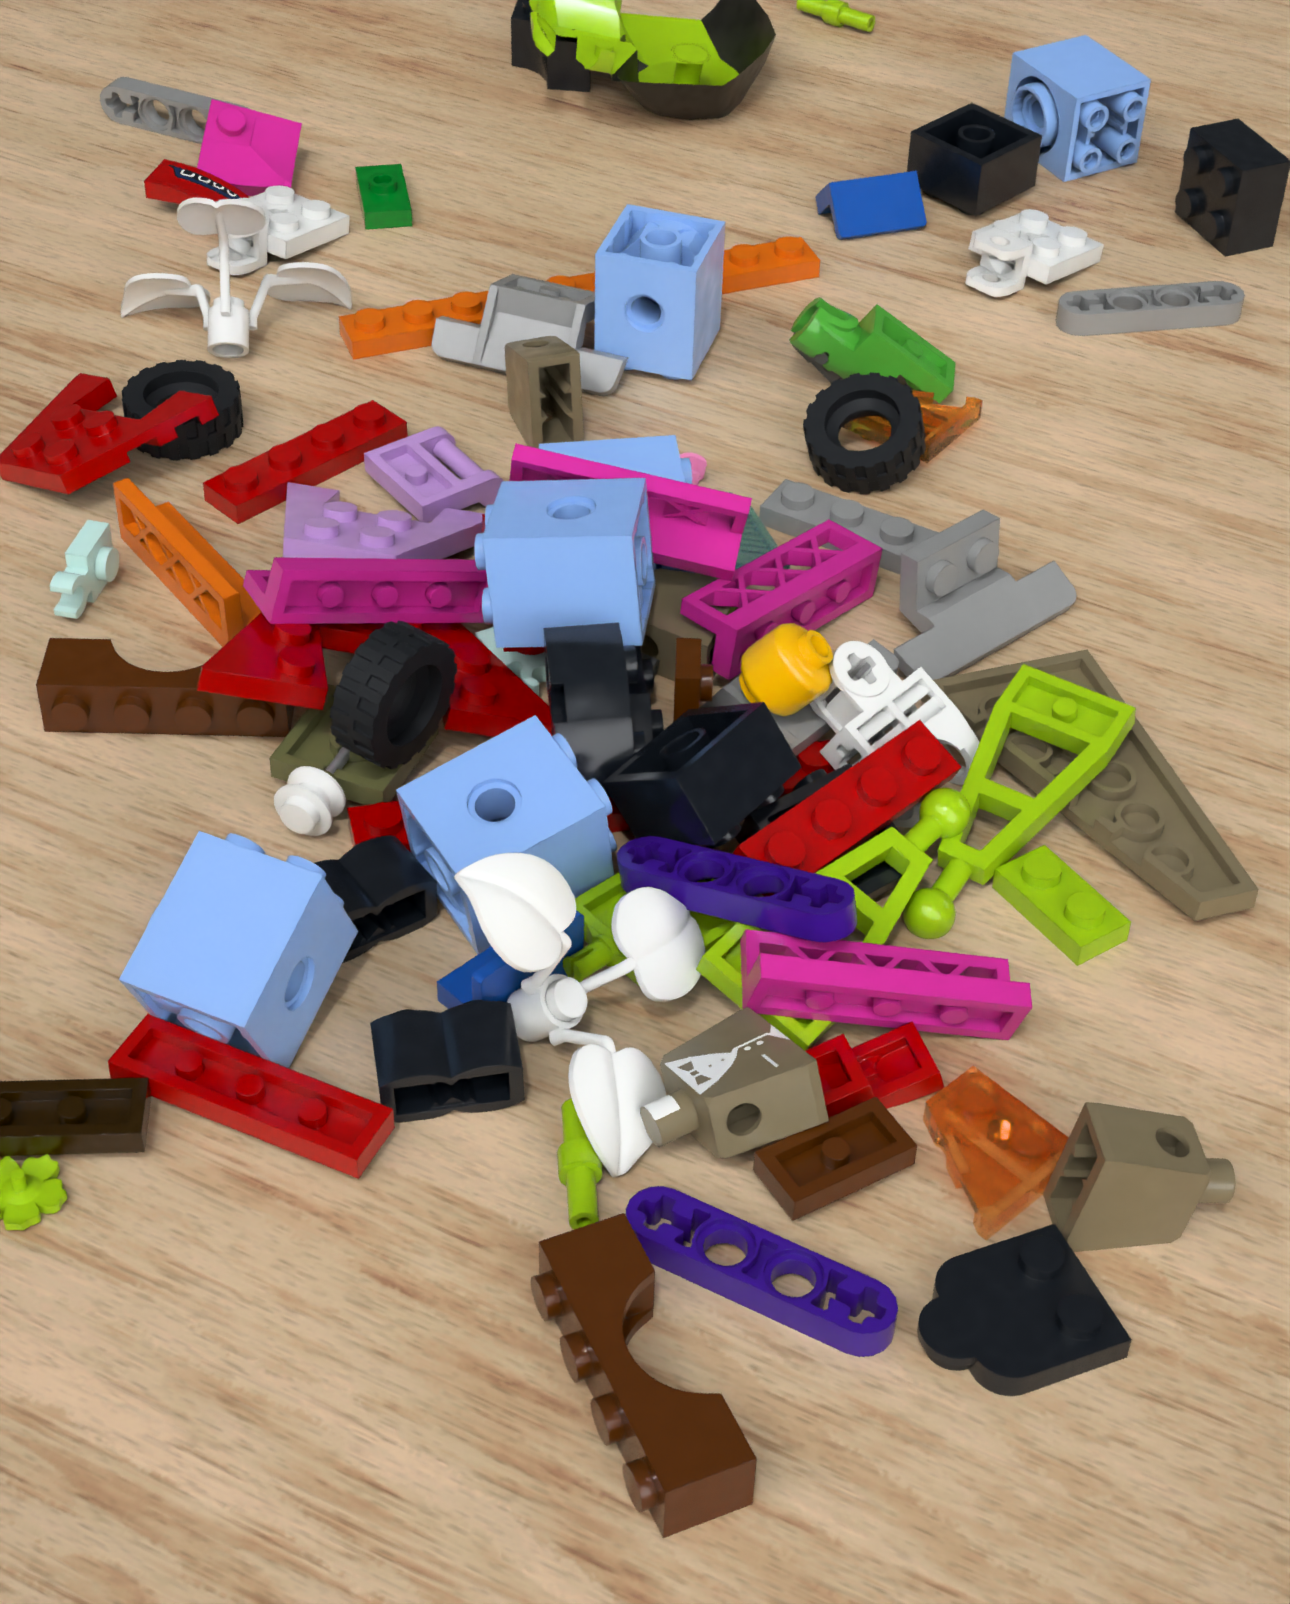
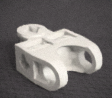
[810,641,980,828]

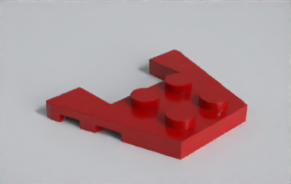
[0,373,219,494]

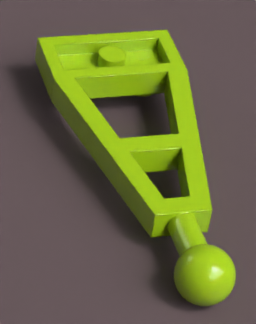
[903,664,1136,939]
[696,788,971,1051]

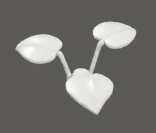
[121,197,352,358]
[454,853,705,1178]

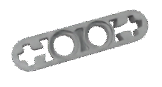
[100,77,250,144]
[1056,281,1245,336]

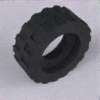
[122,360,244,461]
[803,372,926,494]
[330,620,457,769]

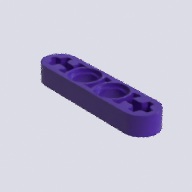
[617,836,858,942]
[626,1186,898,1357]

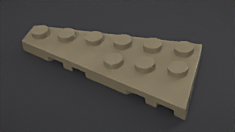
[921,650,1259,921]

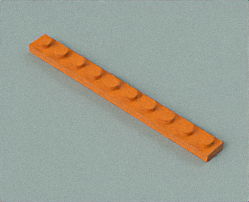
[339,236,820,360]

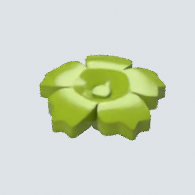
[0,1154,68,1231]

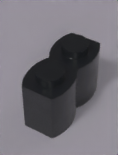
[314,835,437,963]
[370,1000,525,1123]

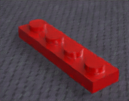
[203,400,408,524]
[733,720,962,897]
[107,1014,395,1179]

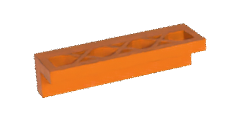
[113,478,261,647]

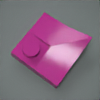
[197,99,302,196]

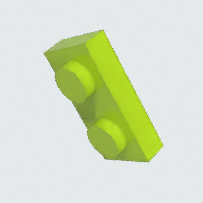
[992,845,1131,966]

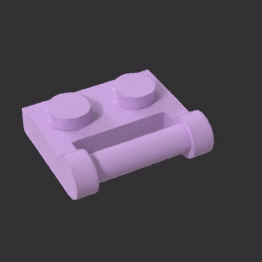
[364,426,504,522]

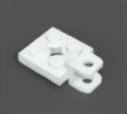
[207,185,350,275]
[965,209,1104,297]

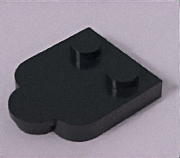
[917,1224,1132,1396]

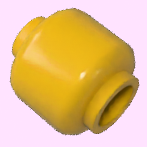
[739,623,833,717]

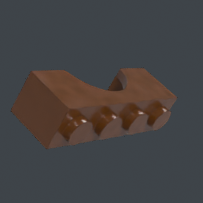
[36,638,295,737]
[531,1213,757,1538]

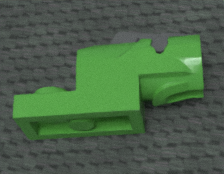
[789,297,956,403]

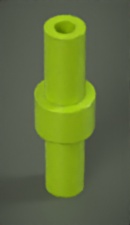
[796,0,876,32]
[557,1098,603,1230]

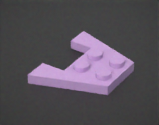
[283,482,483,559]

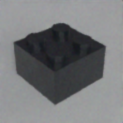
[907,103,1042,216]
[1175,118,1290,257]
[602,702,802,848]

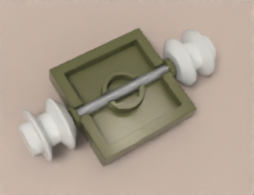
[269,684,438,836]

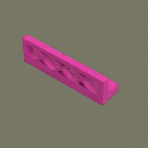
[509,443,752,581]
[680,519,883,680]
[243,557,488,624]
[740,929,1032,1040]

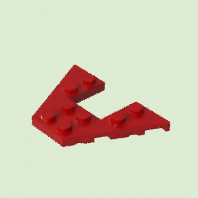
[197,612,552,737]

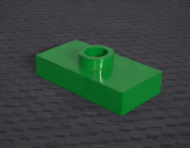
[355,164,412,230]

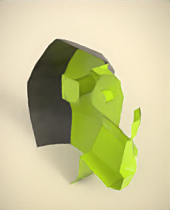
[529,0,776,120]

